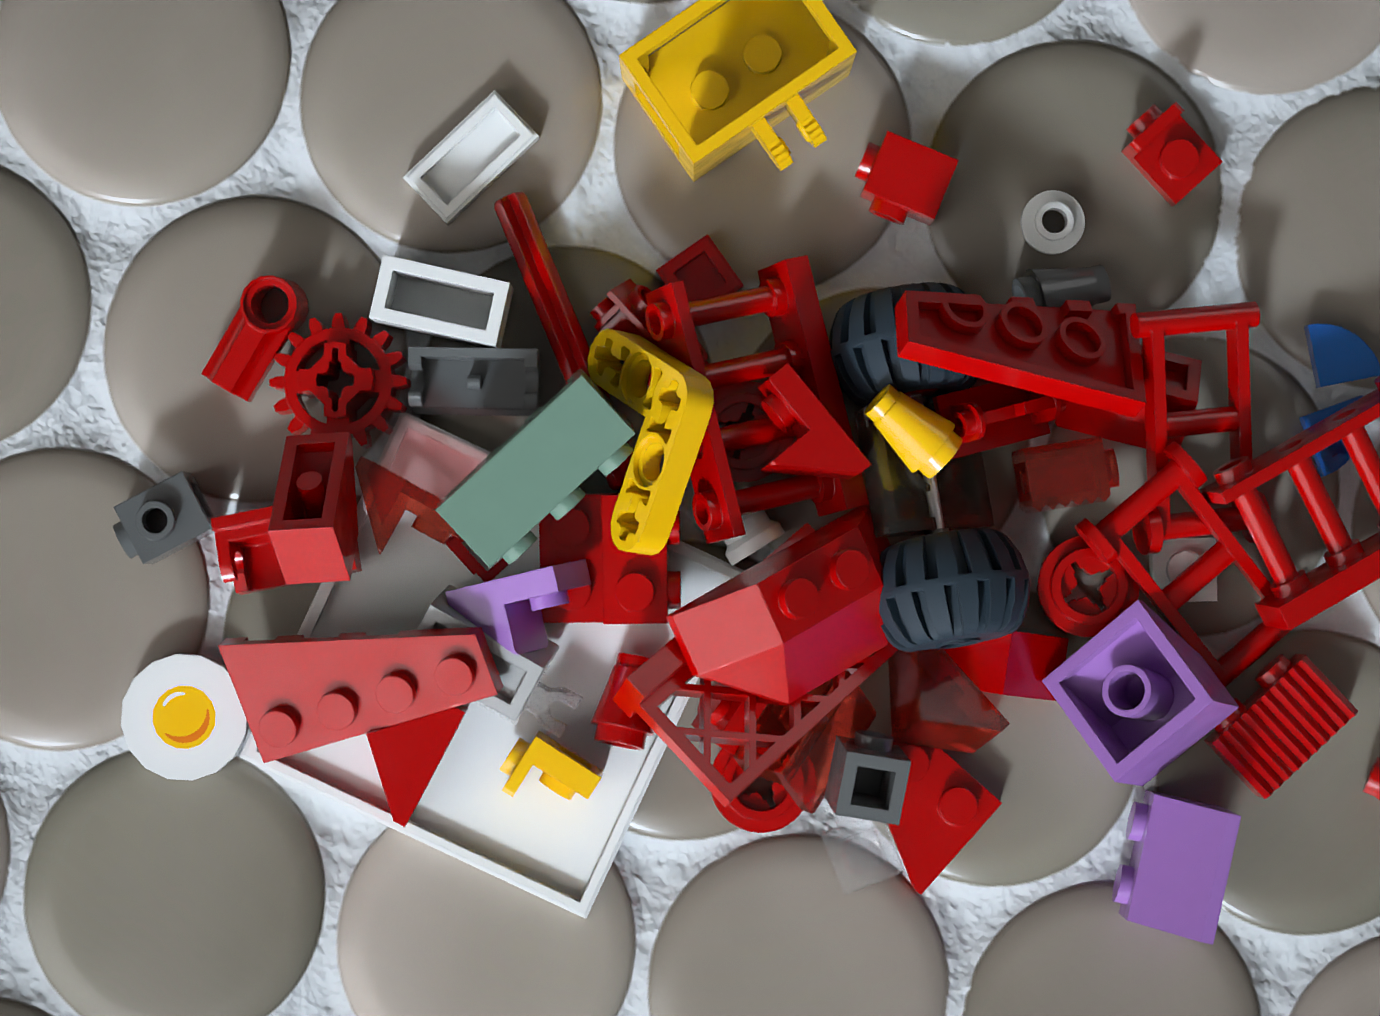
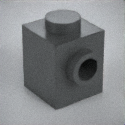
[113,471,215,564]
[824,730,911,825]

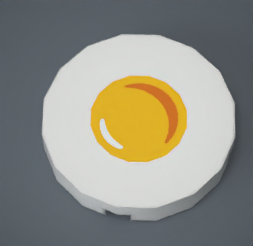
[121,653,248,781]

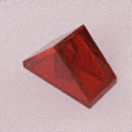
[888,649,1010,753]

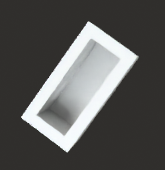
[369,254,514,348]

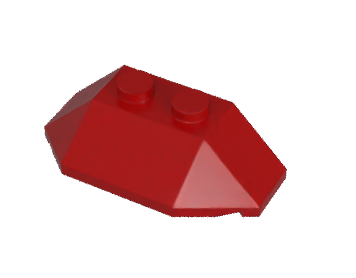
[666,502,890,704]

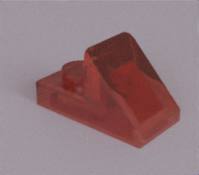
[355,455,463,555]

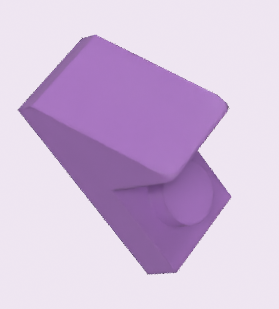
[445,559,591,655]

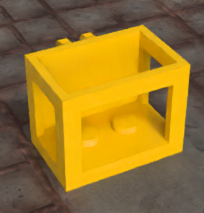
[619,0,857,182]

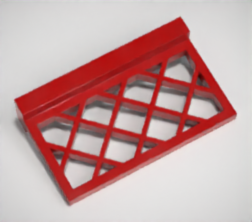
[613,523,899,807]

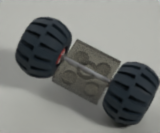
[829,282,1030,652]

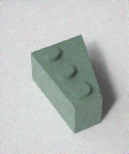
[435,367,636,568]

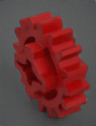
[269,313,411,449]

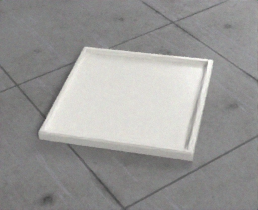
[240,412,744,919]

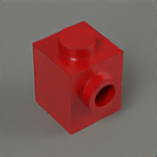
[855,131,959,226]

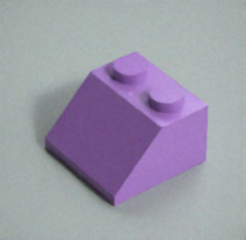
[1042,600,1239,786]
[1112,790,1241,945]

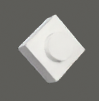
[1149,538,1217,602]

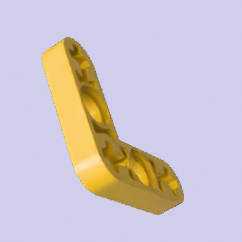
[588,328,714,556]

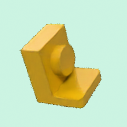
[499,730,603,800]

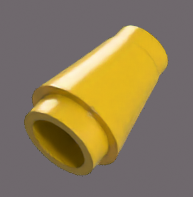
[864,384,963,478]

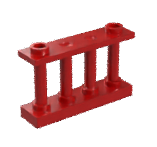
[645,255,869,544]
[1199,376,1380,631]

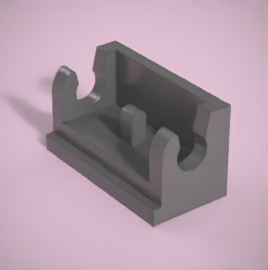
[408,347,541,416]

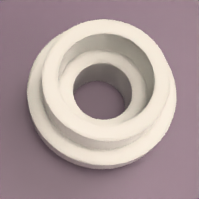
[1021,190,1085,255]

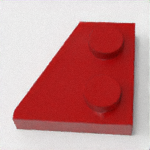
[887,717,1002,895]

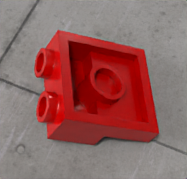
[539,493,681,624]

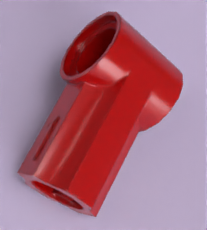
[201,275,309,402]

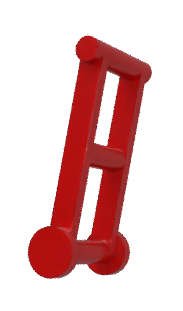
[1130,301,1271,555]
[1074,441,1291,687]

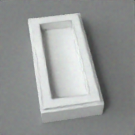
[403,90,540,225]

